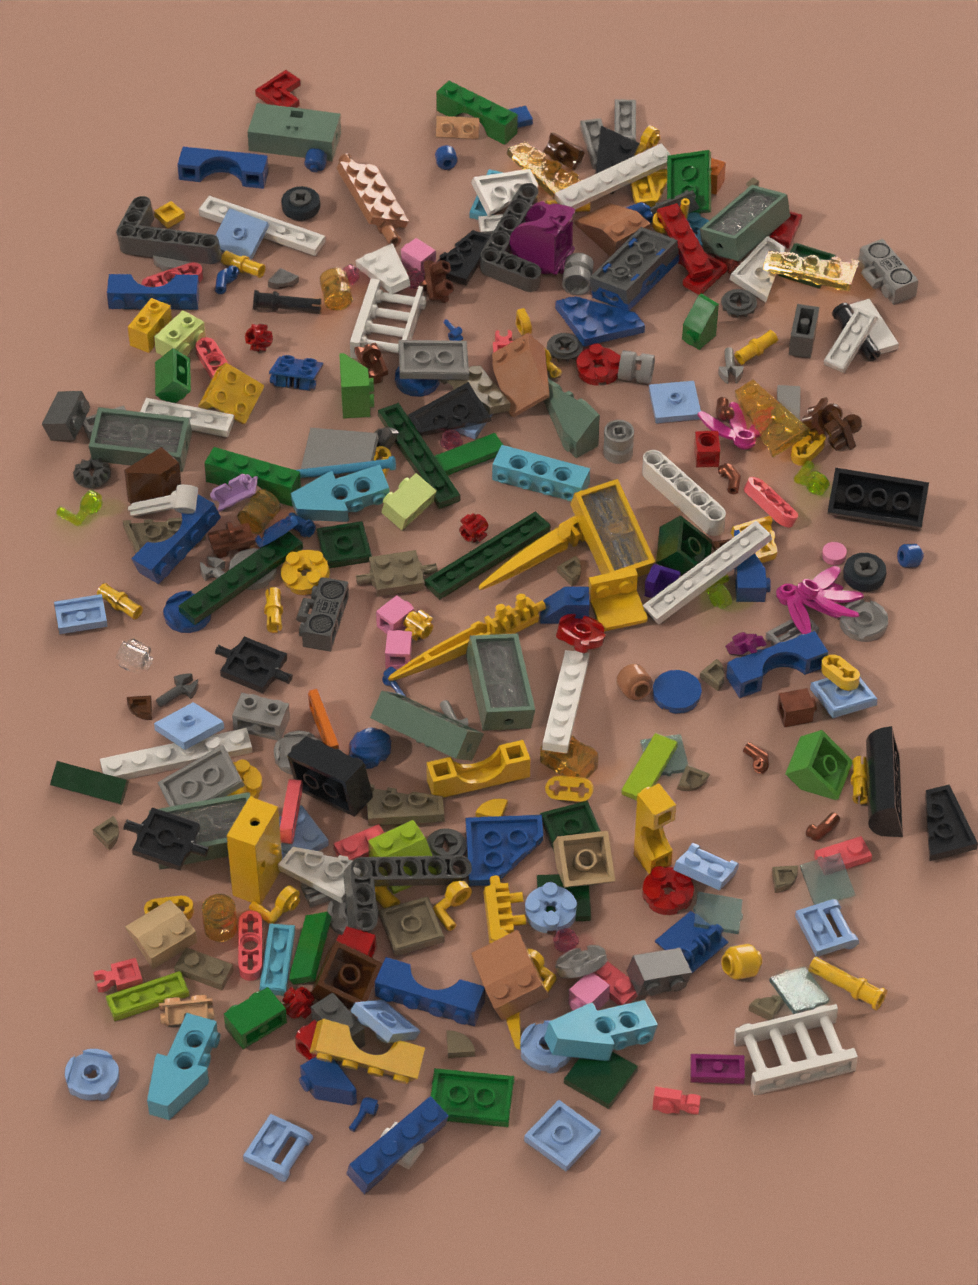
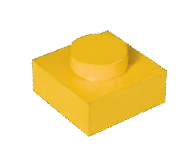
[154,201,185,229]

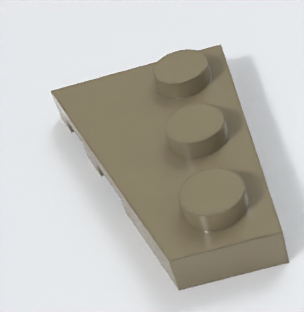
[439,365,511,415]
[123,518,206,554]
[367,784,444,826]

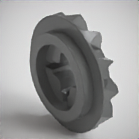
[721,289,757,318]
[547,333,583,363]
[73,457,111,488]
[427,828,467,856]

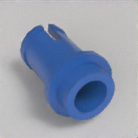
[286,512,316,537]

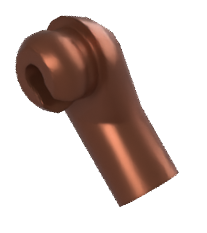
[716,397,734,421]
[718,463,741,494]
[743,742,769,774]
[805,812,840,841]

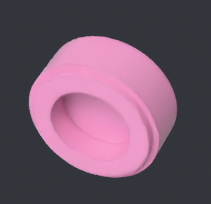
[822,542,847,565]

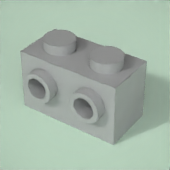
[232,693,290,741]

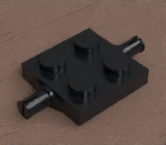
[215,636,293,694]
[123,807,209,871]

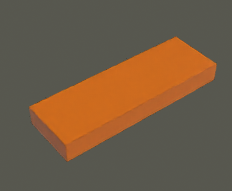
[308,689,339,749]

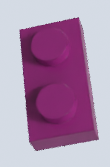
[690,1054,745,1084]

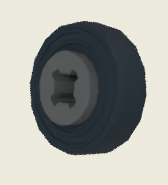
[281,186,321,221]
[843,553,887,592]

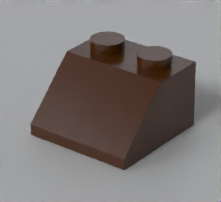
[124,447,181,504]
[311,941,383,1009]

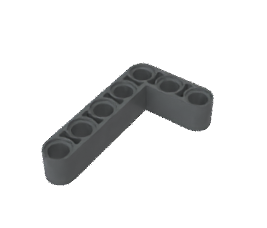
[480,183,541,292]
[116,196,222,264]
[343,855,472,933]

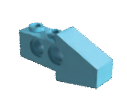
[291,465,390,522]
[544,1000,658,1061]
[147,1013,221,1120]

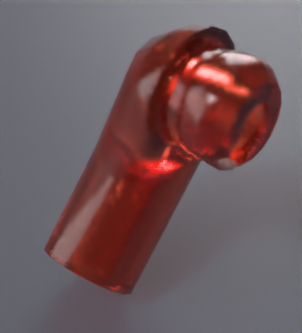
[715,254,741,274]

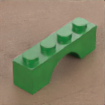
[436,80,518,145]
[204,447,301,506]

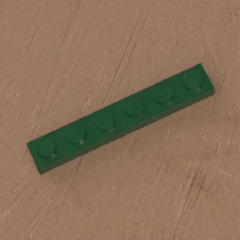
[378,403,461,509]
[425,511,551,600]
[178,531,303,625]

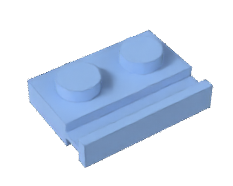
[54,594,108,634]

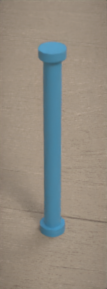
[297,456,396,478]

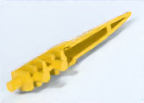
[479,516,588,590]
[388,594,546,681]
[483,875,527,1050]

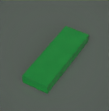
[435,433,503,476]
[289,912,332,985]

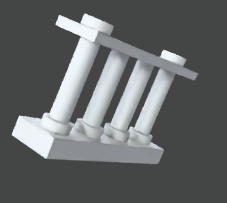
[350,279,427,358]
[734,1004,858,1096]

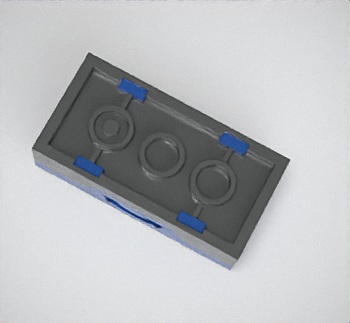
[590,227,680,312]

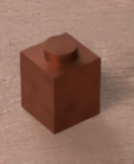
[777,688,817,728]

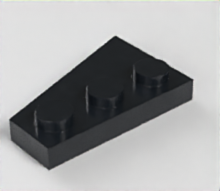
[595,125,640,194]
[436,230,491,285]
[408,382,492,436]
[925,784,978,861]

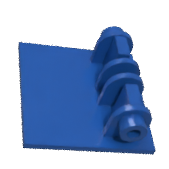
[269,355,323,391]
[655,911,728,973]

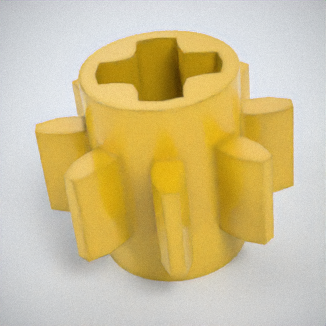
[403,609,434,641]

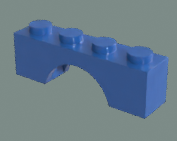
[177,147,269,189]
[107,274,200,310]
[131,494,221,584]
[726,631,828,698]
[375,957,485,1026]
[346,1096,449,1195]

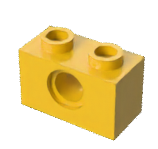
[128,298,172,353]

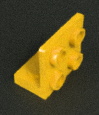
[198,362,264,424]
[588,568,648,631]

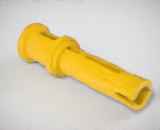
[809,956,887,1010]

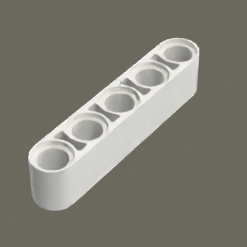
[642,450,726,536]

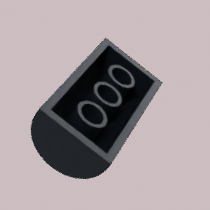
[827,467,929,529]
[866,726,903,837]

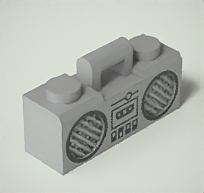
[858,239,918,305]

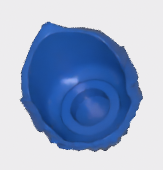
[349,728,392,769]

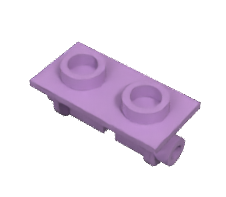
[210,474,258,512]

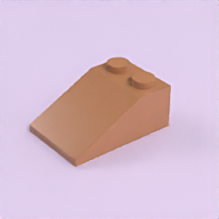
[575,203,651,257]
[492,333,550,418]
[471,930,550,1020]

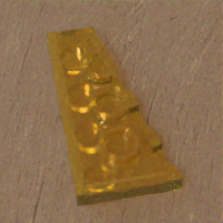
[507,142,582,199]
[763,250,859,291]
[735,379,809,458]

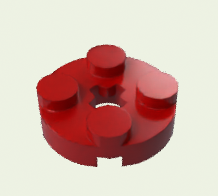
[576,344,621,386]
[556,614,606,653]
[642,866,694,915]

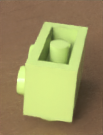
[154,310,205,356]
[381,473,437,530]

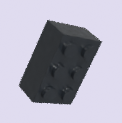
[287,736,373,817]

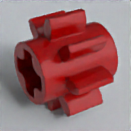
[245,323,273,352]
[459,513,488,543]
[282,986,314,1019]

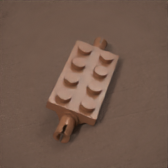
[336,154,409,247]

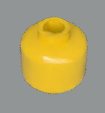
[721,944,762,980]

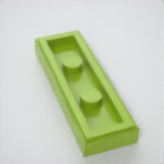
[621,733,678,801]
[105,971,190,1022]

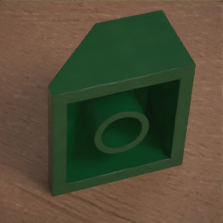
[656,515,712,576]

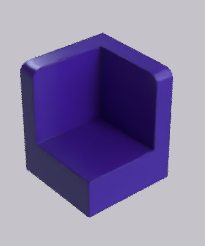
[644,564,680,598]

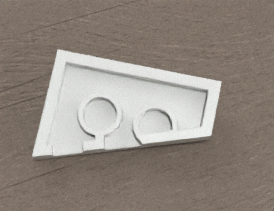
[471,169,539,216]
[729,236,785,303]
[355,243,410,294]
[278,847,363,903]

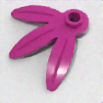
[697,402,776,450]
[796,566,864,617]
[776,583,844,634]

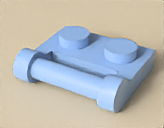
[673,843,739,890]
[795,899,859,957]
[243,1114,313,1182]

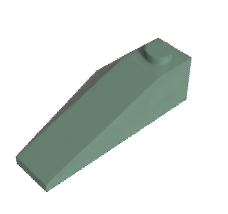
[543,378,600,458]

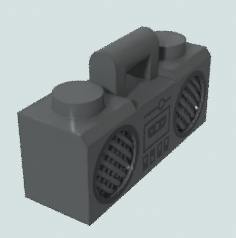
[296,577,349,652]

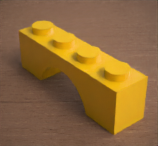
[426,740,531,798]
[634,783,676,874]
[310,1019,425,1084]

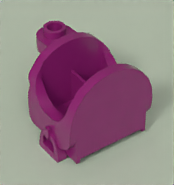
[509,201,575,275]

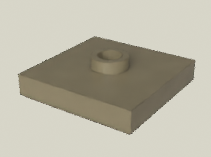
[379,896,444,956]

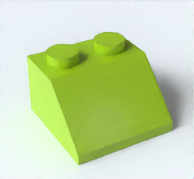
[368,820,437,895]

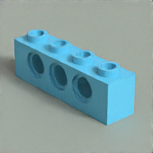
[492,445,590,501]

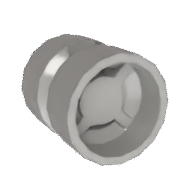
[562,253,594,295]
[618,350,655,384]
[603,420,634,464]

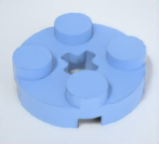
[525,882,577,933]
[520,1020,571,1074]
[65,1049,120,1100]

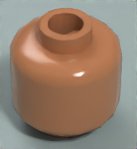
[616,664,653,700]

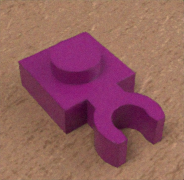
[725,632,767,655]

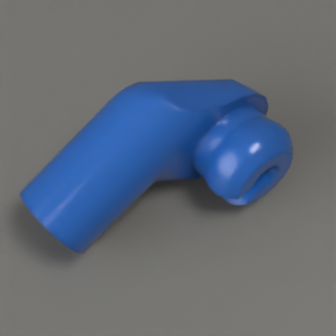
[625,202,654,223]
[215,265,239,294]

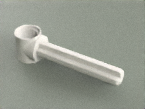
[128,484,198,517]

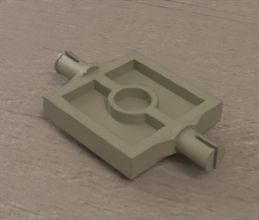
[356,550,438,597]

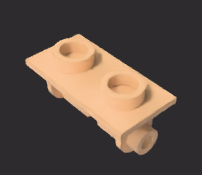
[436,116,480,139]
[159,995,214,1026]

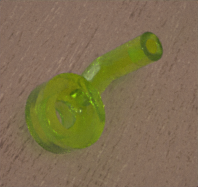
[794,461,830,495]
[56,490,103,526]
[705,574,732,609]

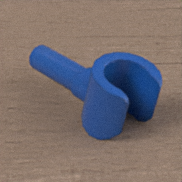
[443,319,463,341]
[382,667,406,697]
[349,1097,379,1132]

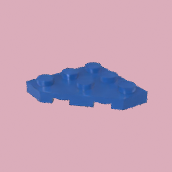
[555,296,645,346]
[466,815,543,886]

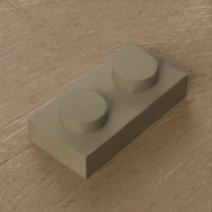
[174,947,234,990]

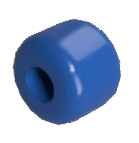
[435,145,457,170]
[304,148,327,172]
[897,544,924,568]

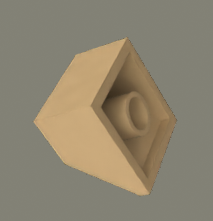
[553,831,615,888]
[125,900,197,969]

